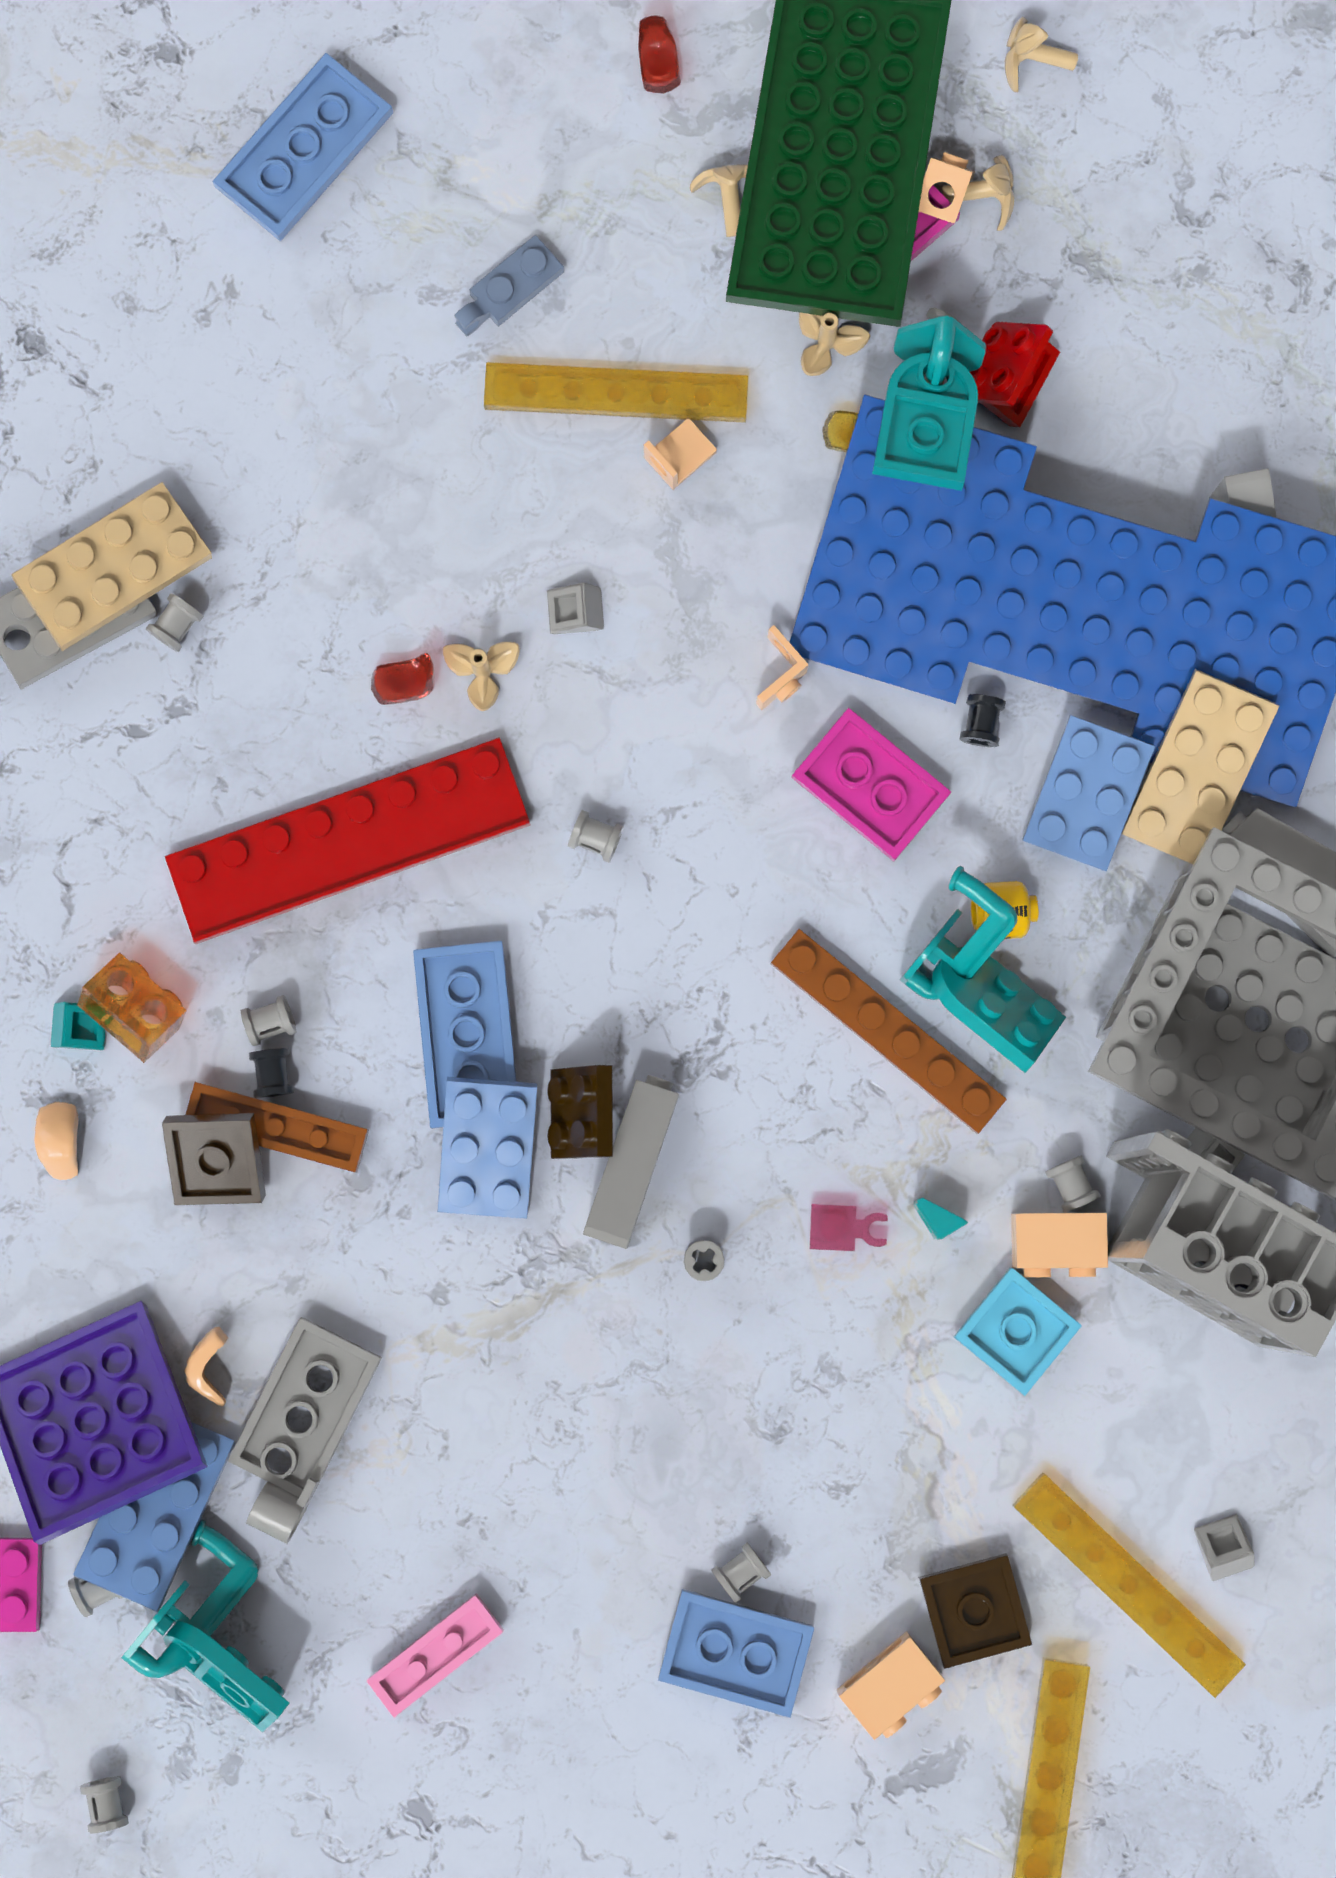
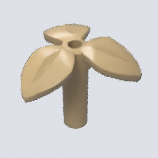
[1005,17,1078,92]
[942,155,1014,231]
[690,164,748,237]
[799,313,871,376]
[442,642,520,711]

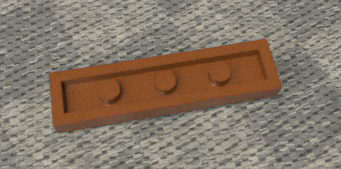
[185,1082,369,1173]

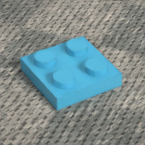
[953,1267,1082,1396]

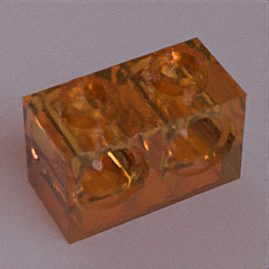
[77,952,187,1063]

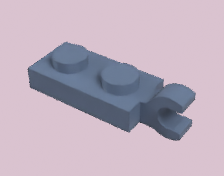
[454,235,564,337]

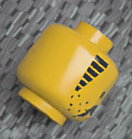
[971,881,1039,939]

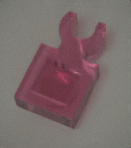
[809,1204,888,1251]

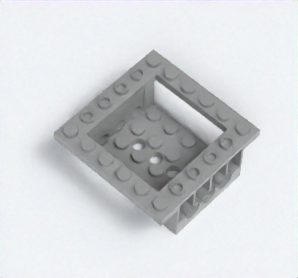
[1088,827,1336,1200]
[1106,1129,1336,1357]

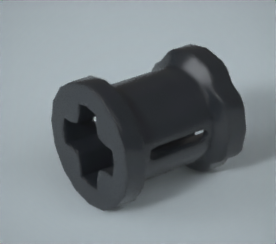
[959,694,1006,747]
[249,1048,294,1098]

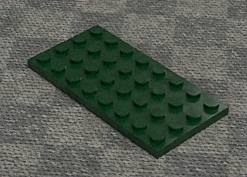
[726,0,952,327]

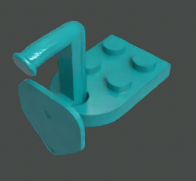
[872,316,986,491]
[900,866,1066,1073]
[121,1520,290,1733]

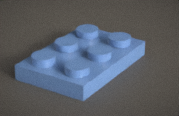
[1022,715,1155,872]
[437,1077,538,1219]
[658,1589,814,1718]

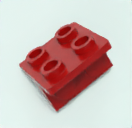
[969,322,1060,428]

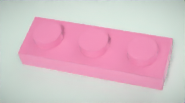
[366,1593,504,1717]

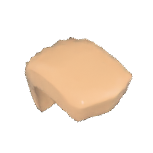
[34,1102,79,1180]
[184,1327,228,1407]

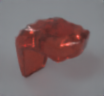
[638,15,681,94]
[371,653,435,705]

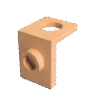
[919,152,975,223]
[644,418,717,490]
[756,625,808,710]

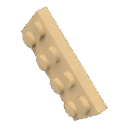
[11,482,212,651]
[1122,669,1279,864]

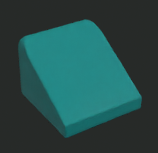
[51,1002,107,1050]
[913,1198,968,1240]

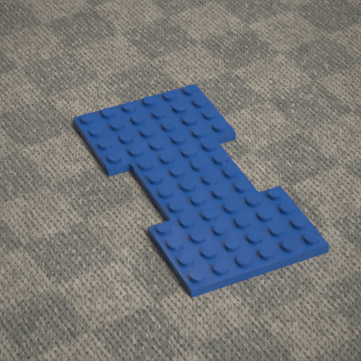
[786,394,1336,807]

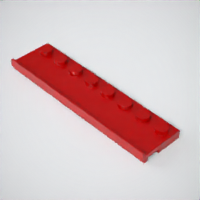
[164,737,531,944]

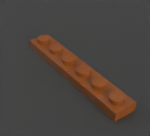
[770,929,1007,1134]

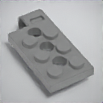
[0,588,157,690]
[228,1317,382,1544]

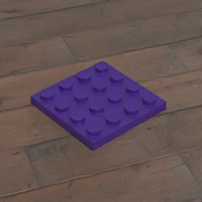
[0,1301,208,1545]

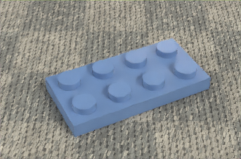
[212,53,393,242]
[413,941,517,1129]
[73,1422,236,1612]

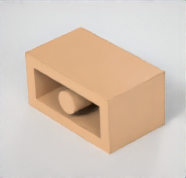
[1011,1213,1108,1277]
[837,1631,945,1740]

